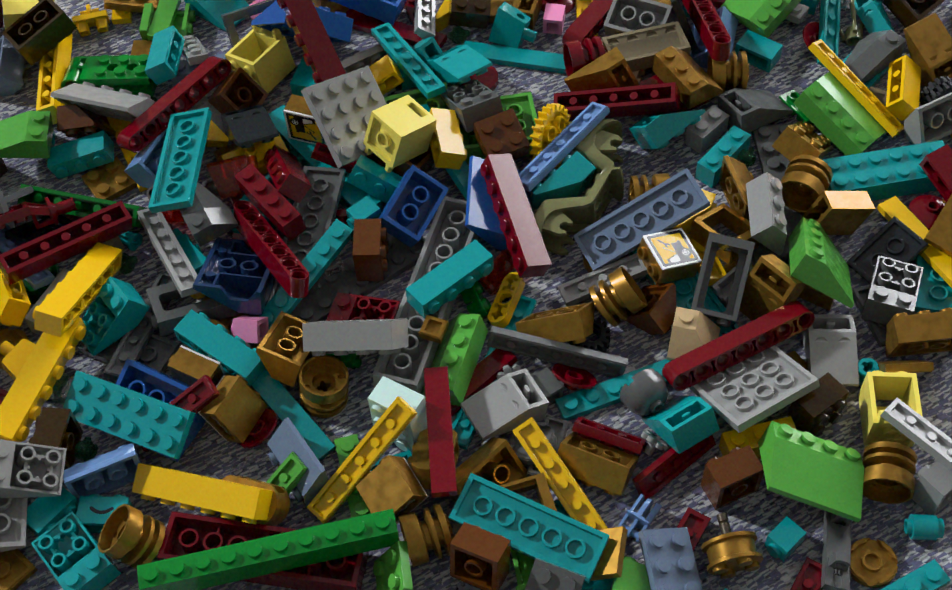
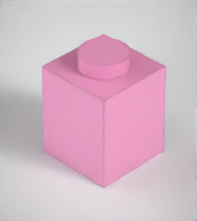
[543,3,566,35]
[231,315,269,344]

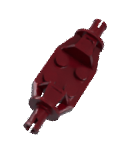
[0,197,77,230]

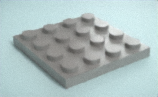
[301,66,387,168]
[689,345,820,433]

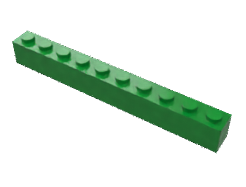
[137,509,400,590]

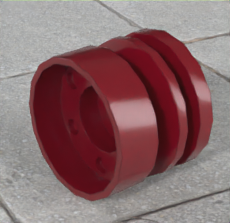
[563,36,606,77]

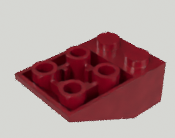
[326,292,401,321]

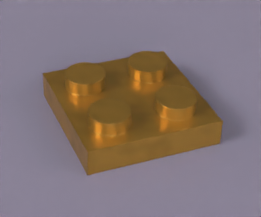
[80,157,137,201]

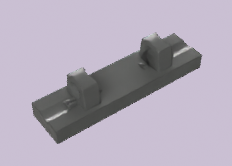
[821,511,852,590]

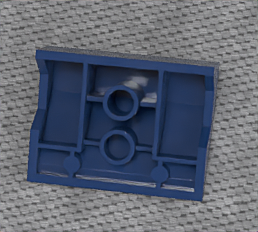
[193,237,276,315]

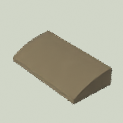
[601,21,691,72]

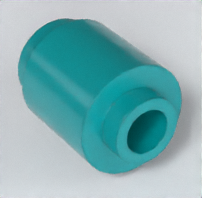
[904,514,945,541]

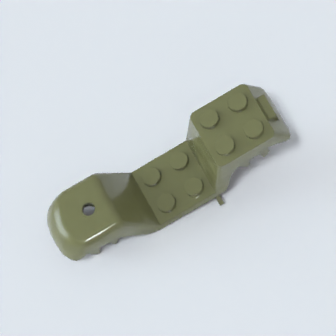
[534,119,624,255]

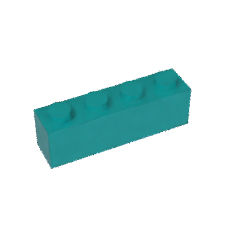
[406,239,494,318]
[173,309,266,387]

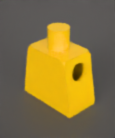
[0,339,36,381]

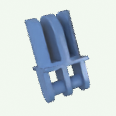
[618,494,662,543]

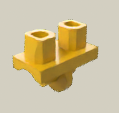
[72,4,111,37]

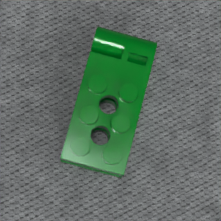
[61,54,157,98]

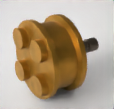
[701,513,763,579]

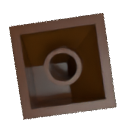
[625,283,676,335]

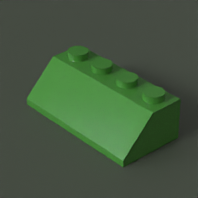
[421,313,488,406]

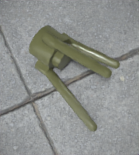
[839,0,864,46]

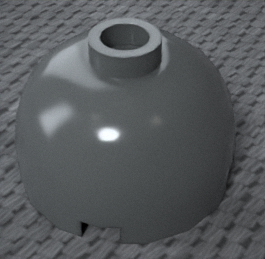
[620,368,668,416]

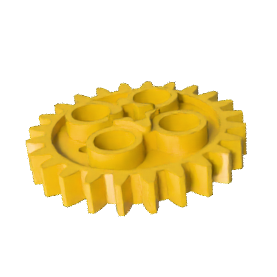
[529,103,571,170]

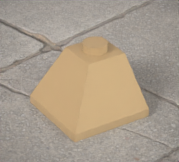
[666,307,720,361]

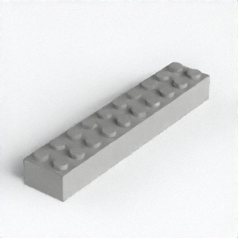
[372,197,479,394]

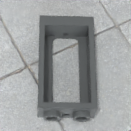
[221,0,289,48]
[691,232,755,327]
[144,282,239,337]

